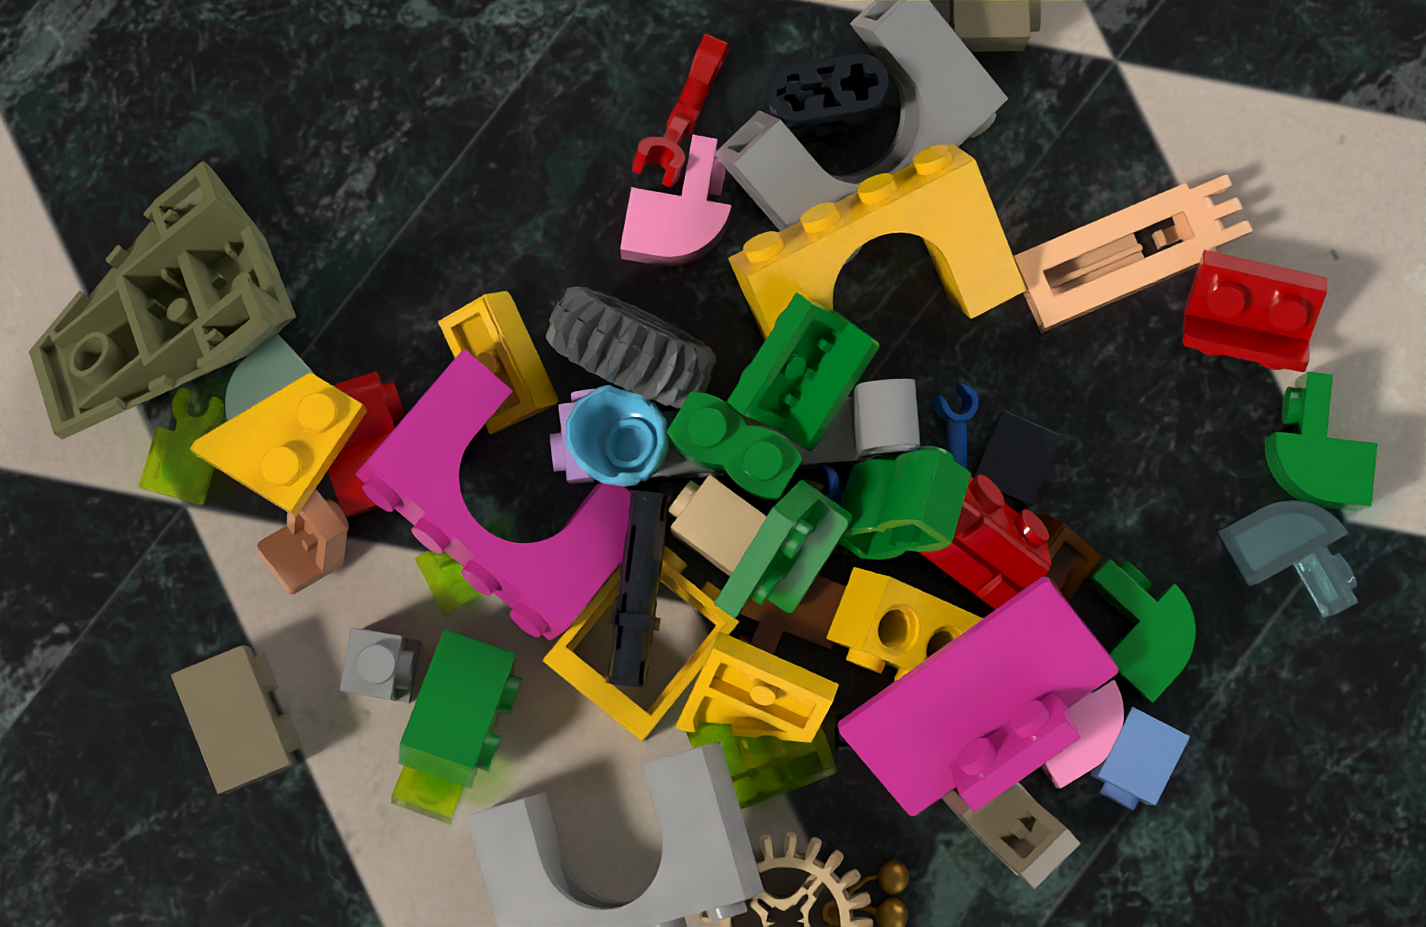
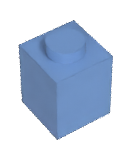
[1090,707,1190,811]

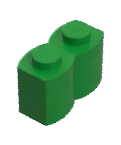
[667,392,802,504]
[839,446,971,560]

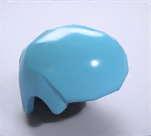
[566,385,670,487]

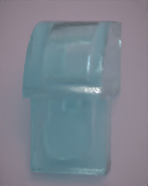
[1218,501,1358,617]

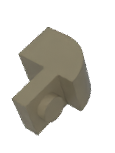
[941,782,1081,889]

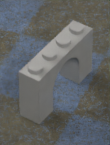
[714,0,1008,265]
[465,741,764,927]

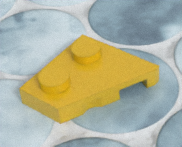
[190,372,367,517]
[675,632,839,743]

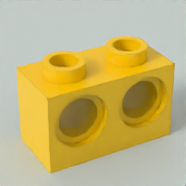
[826,567,983,681]

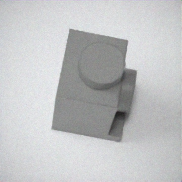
[339,627,421,703]

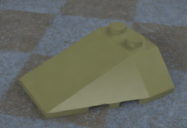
[29,161,296,439]

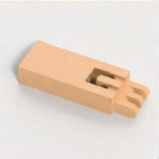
[1013,174,1253,333]

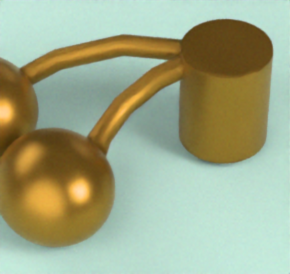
[822,860,909,927]

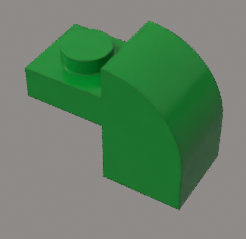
[1265,372,1378,511]
[1086,559,1196,704]

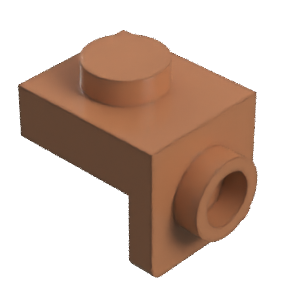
[257,489,349,594]

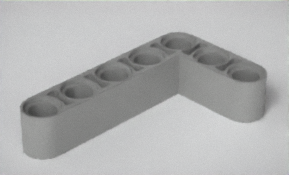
[640,379,921,482]

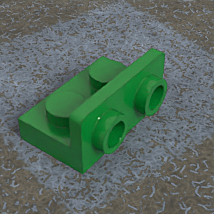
[714,479,853,619]

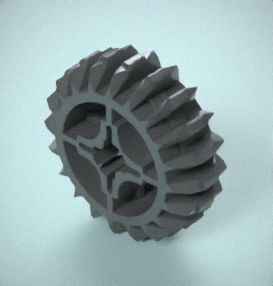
[546,286,717,409]

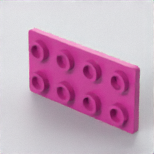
[838,577,1118,816]

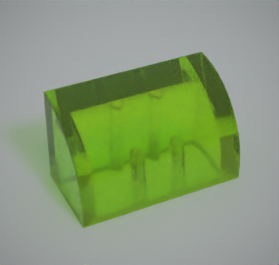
[686,722,837,810]

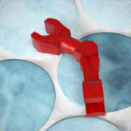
[632,34,730,187]

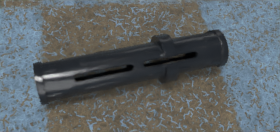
[605,490,672,688]

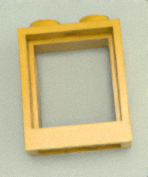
[542,546,739,742]

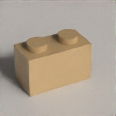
[668,474,767,578]

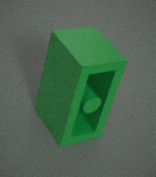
[398,629,523,789]

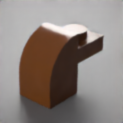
[738,575,846,655]

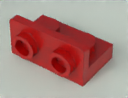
[1182,250,1327,372]

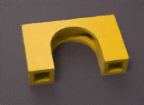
[728,143,1026,342]

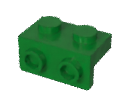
[727,292,879,451]

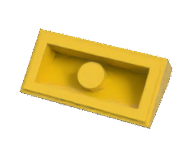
[438,291,559,434]

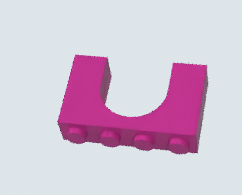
[355,349,630,641]

